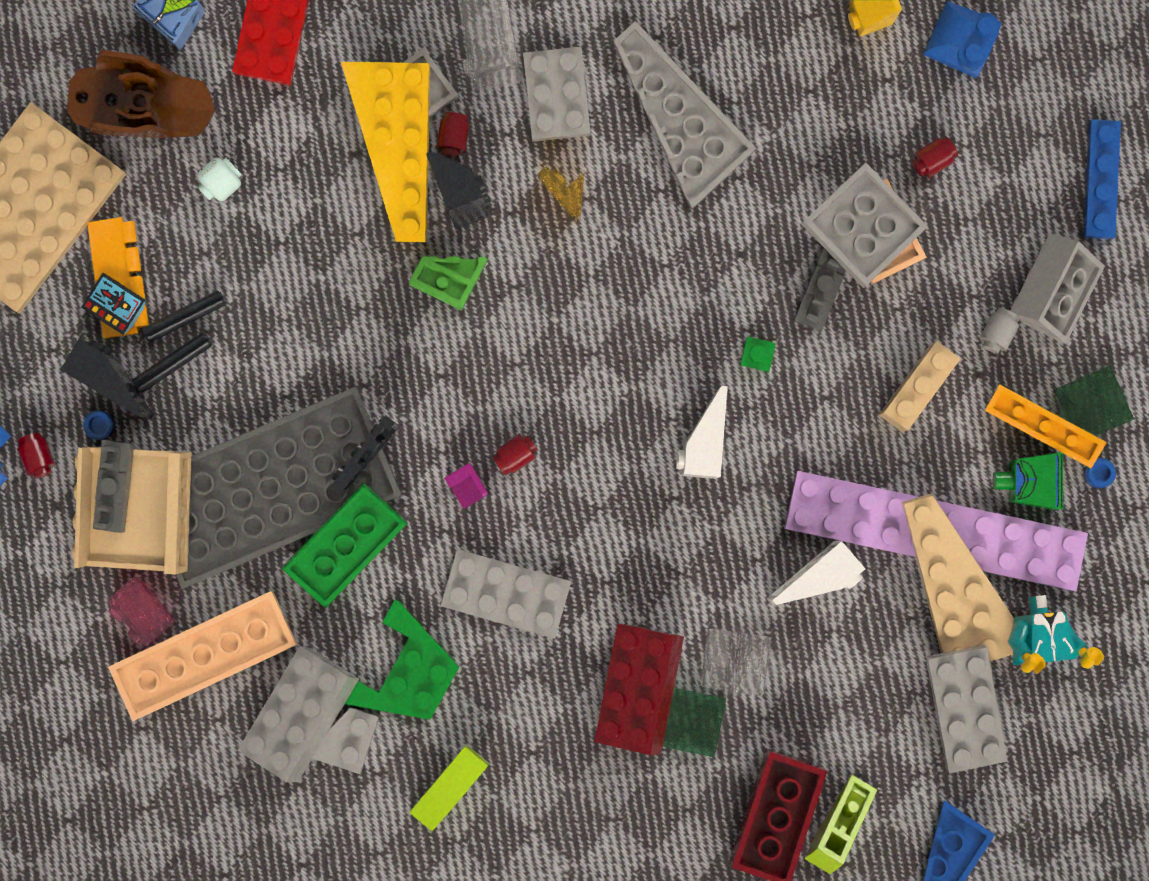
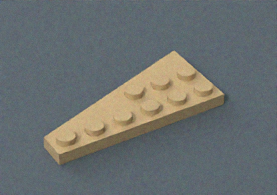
[902,494,1014,661]

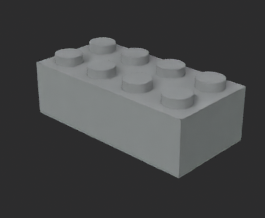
[237,646,359,782]

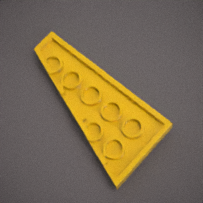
[341,62,430,242]

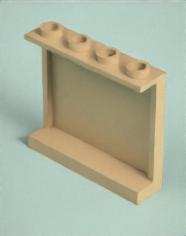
[72,447,192,574]

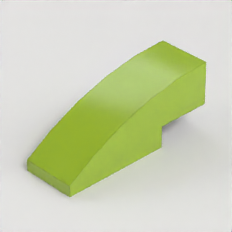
[409,744,489,831]

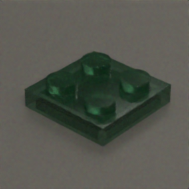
[1054,365,1134,436]
[663,687,726,758]

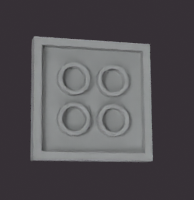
[801,163,928,288]

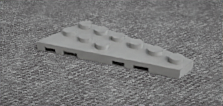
[614,21,756,210]

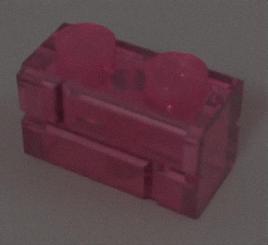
[107,577,178,646]

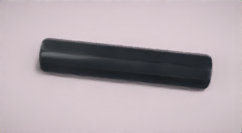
[142,291,226,342]
[132,333,212,393]

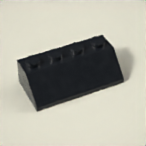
[426,151,491,230]

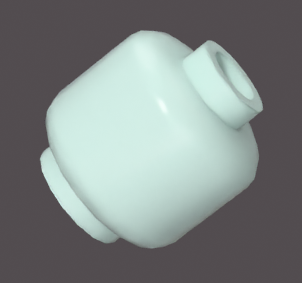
[197,158,242,201]

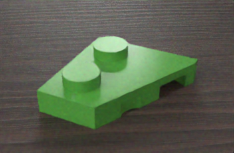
[409,256,487,311]

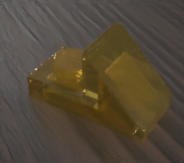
[538,166,584,223]

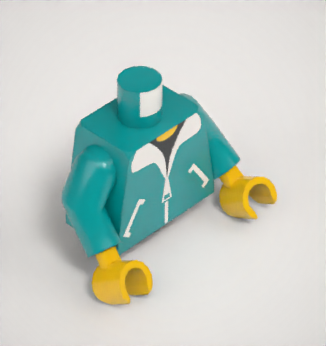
[1008,595,1104,674]

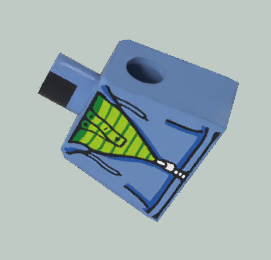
[132,0,205,50]

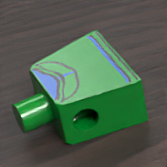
[992,453,1063,510]

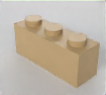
[879,341,961,432]

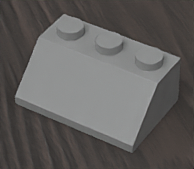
[1011,233,1105,344]

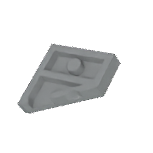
[312,707,380,774]

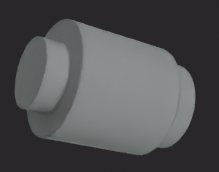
[980,307,1020,354]

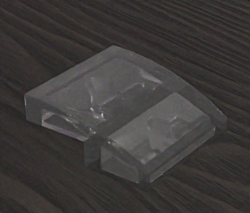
[700,628,772,696]

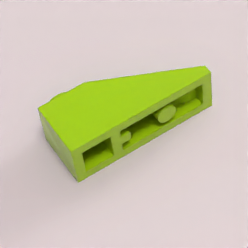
[804,775,877,874]

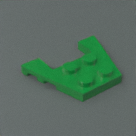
[345,599,460,720]

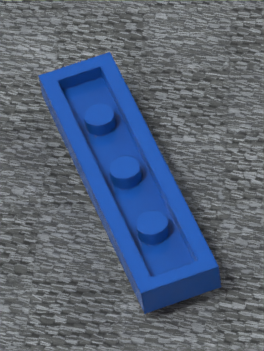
[1083,119,1121,239]

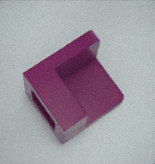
[444,463,489,508]

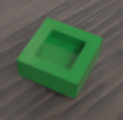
[740,336,776,373]

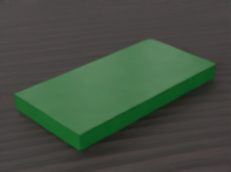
[282,482,408,608]

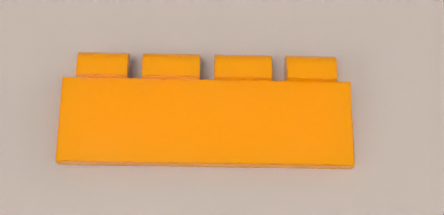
[87,217,149,339]

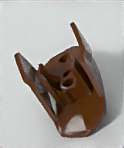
[67,50,215,138]

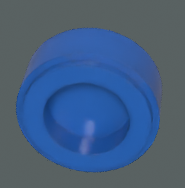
[83,410,115,440]
[1084,458,1116,488]

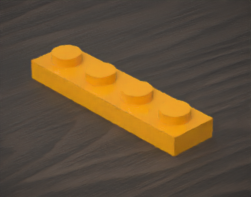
[985,384,1107,468]

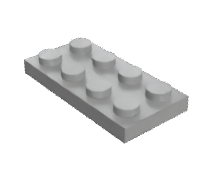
[441,549,571,639]
[926,644,1007,774]

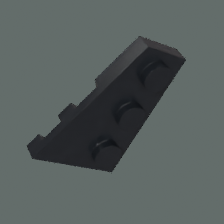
[330,415,400,495]

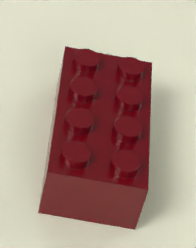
[594,623,684,755]
[729,748,827,881]

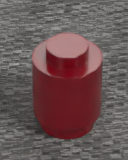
[437,112,470,158]
[912,137,958,178]
[17,432,56,479]
[492,433,538,476]

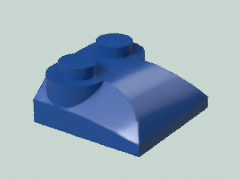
[923,1,1002,78]

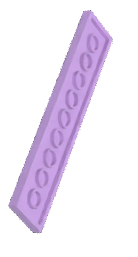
[784,471,1088,591]

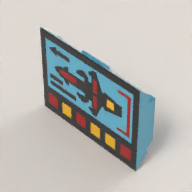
[81,273,145,335]

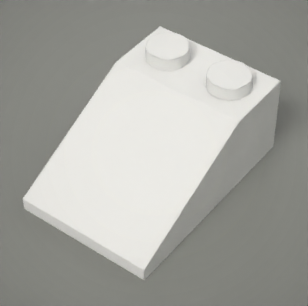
[676,386,728,479]
[766,541,865,605]

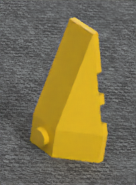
[848,0,902,37]

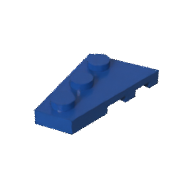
[923,800,995,881]

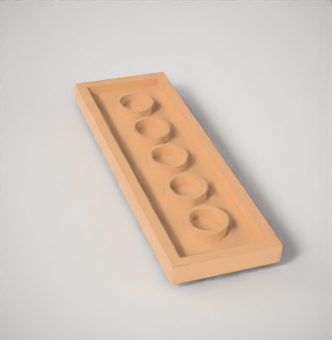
[108,591,298,721]

